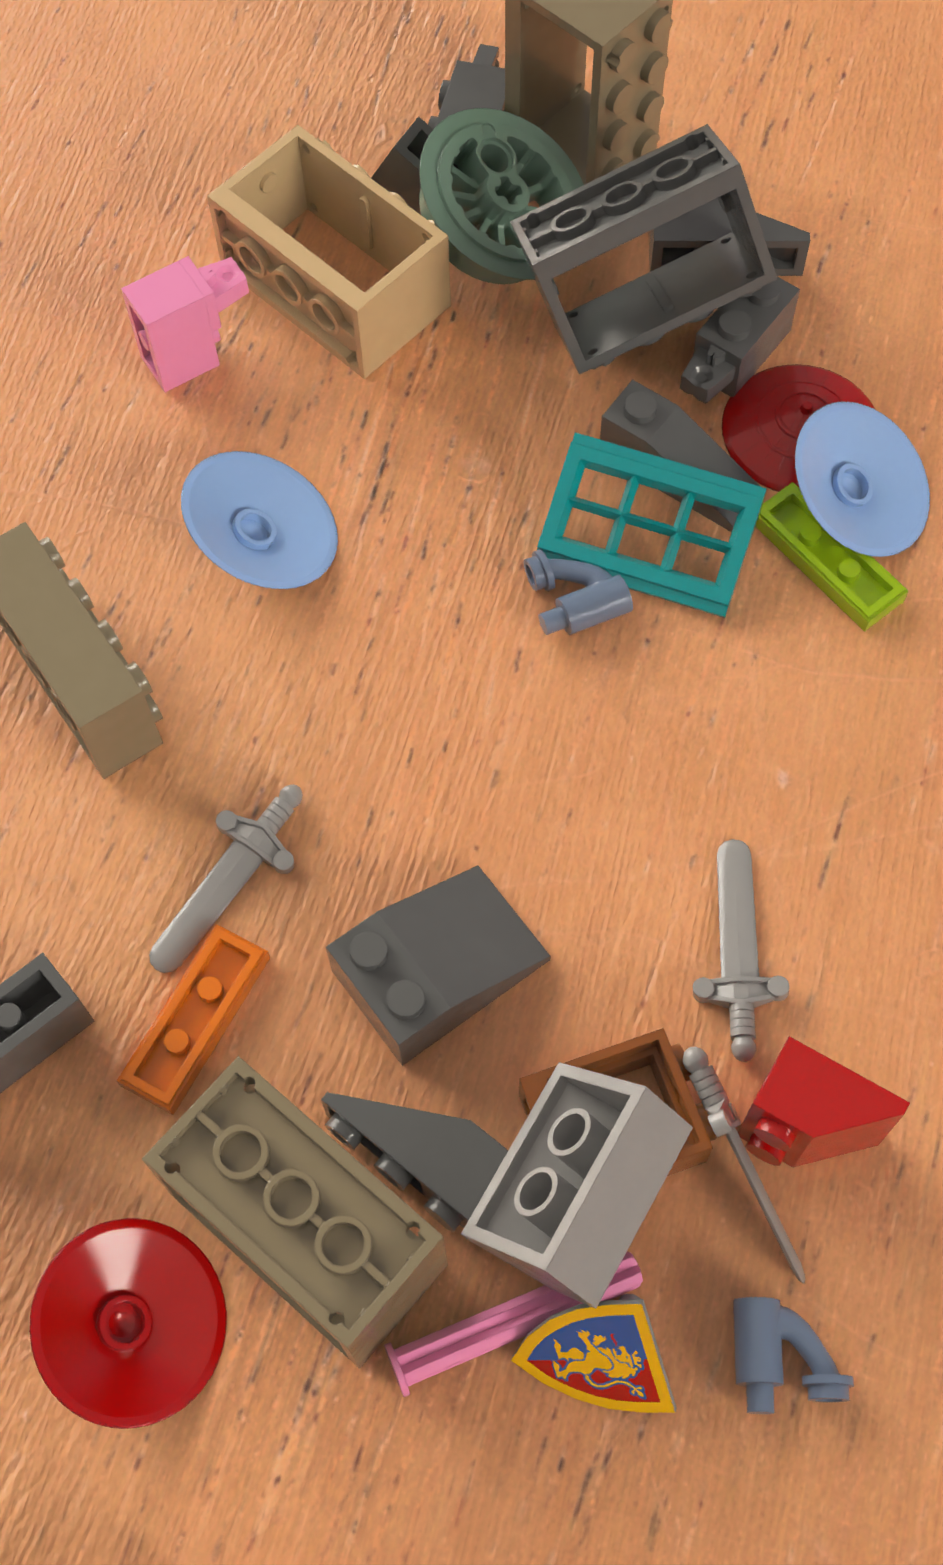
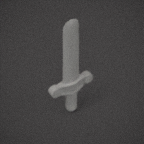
[149,784,303,973]
[693,839,789,1062]
[683,1047,806,1284]

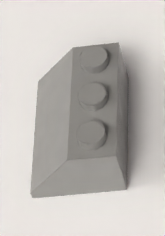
[461,1062,693,1309]

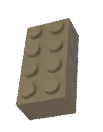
[0,522,163,779]

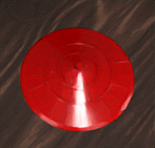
[721,364,875,492]
[29,1218,227,1429]

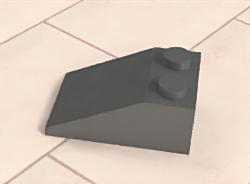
[326,866,551,1066]

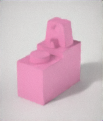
[121,256,249,392]

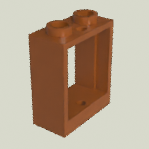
[519,1028,717,1176]

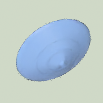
[795,402,930,557]
[181,451,338,589]

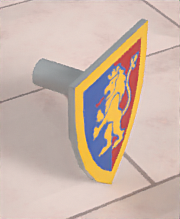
[511,1294,677,1413]

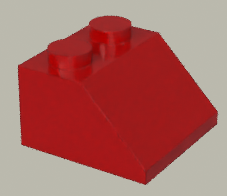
[738,1036,910,1168]

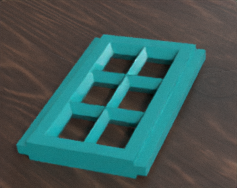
[537,432,767,618]

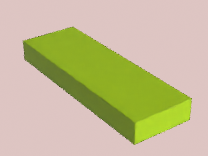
[755,482,909,632]

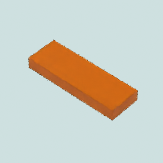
[116,924,270,1115]

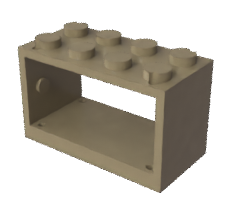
[505,0,673,185]
[142,1056,448,1369]

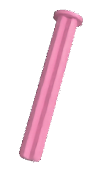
[384,1251,643,1397]

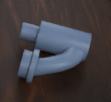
[523,549,633,635]
[733,1297,854,1414]

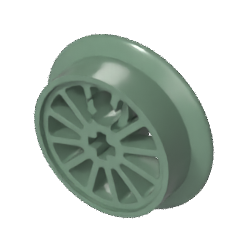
[419,108,584,284]

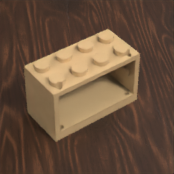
[207,125,451,379]

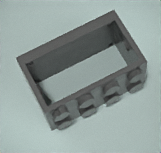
[510,124,778,375]

